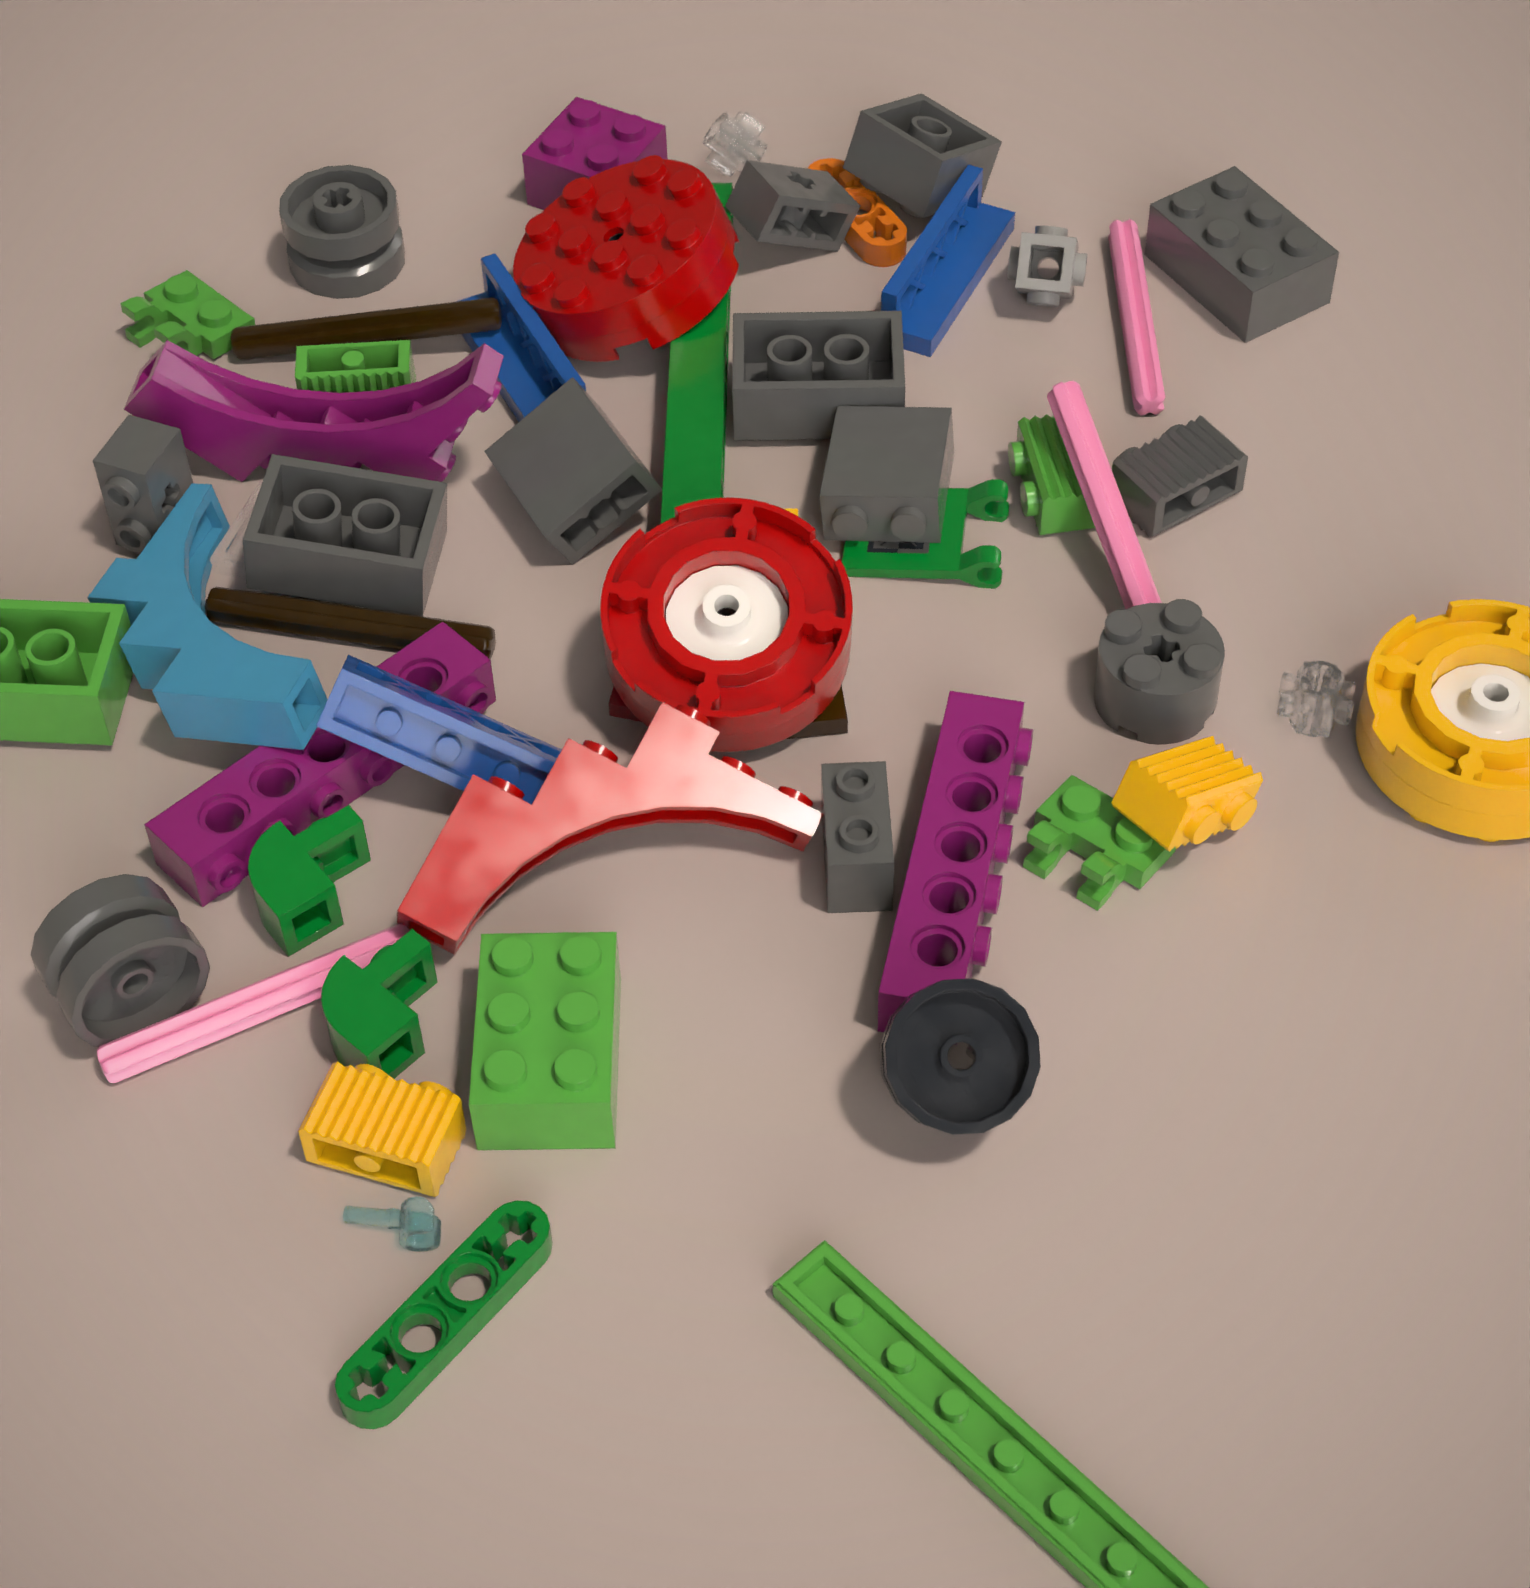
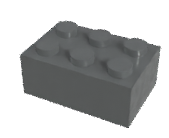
[1144,166,1339,343]
[732,311,905,440]
[243,454,447,616]

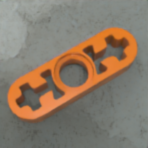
[807,158,907,267]

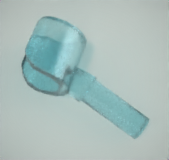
[343,1196,441,1252]

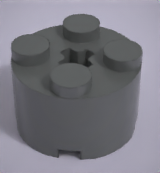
[1094,599,1225,745]

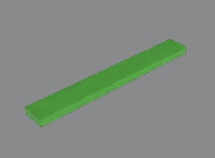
[772,1240,1209,1588]

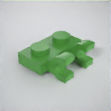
[121,270,255,359]
[1023,775,1176,911]

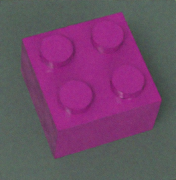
[522,96,668,210]

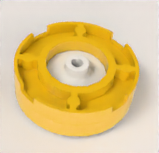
[1355,599,1530,842]

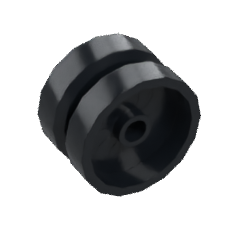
[879,978,1041,1135]

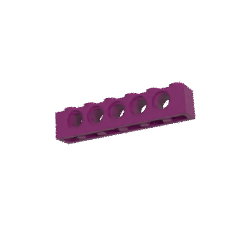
[144,622,496,907]
[877,691,1034,1045]

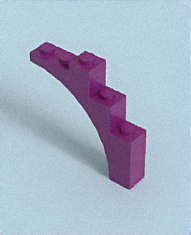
[124,340,504,482]

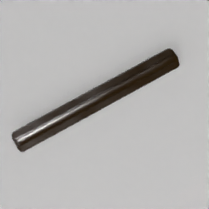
[231,297,502,359]
[205,587,496,659]

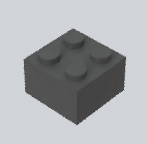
[843,93,1002,218]

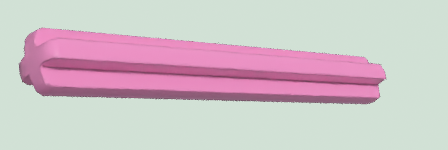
[1108,219,1165,416]
[1047,381,1162,609]
[96,924,410,1083]

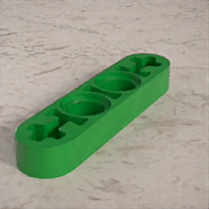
[335,1200,553,1429]

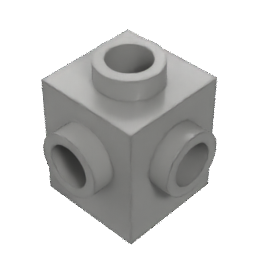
[1007,225,1087,307]

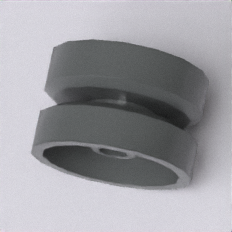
[279,165,405,299]
[31,874,210,1047]

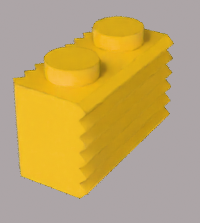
[1111,736,1263,852]
[298,1061,467,1197]

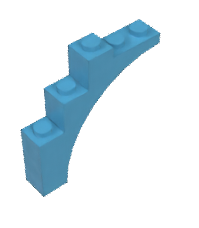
[88,483,328,750]

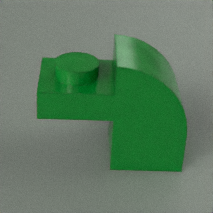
[248,805,371,957]
[321,929,438,1079]

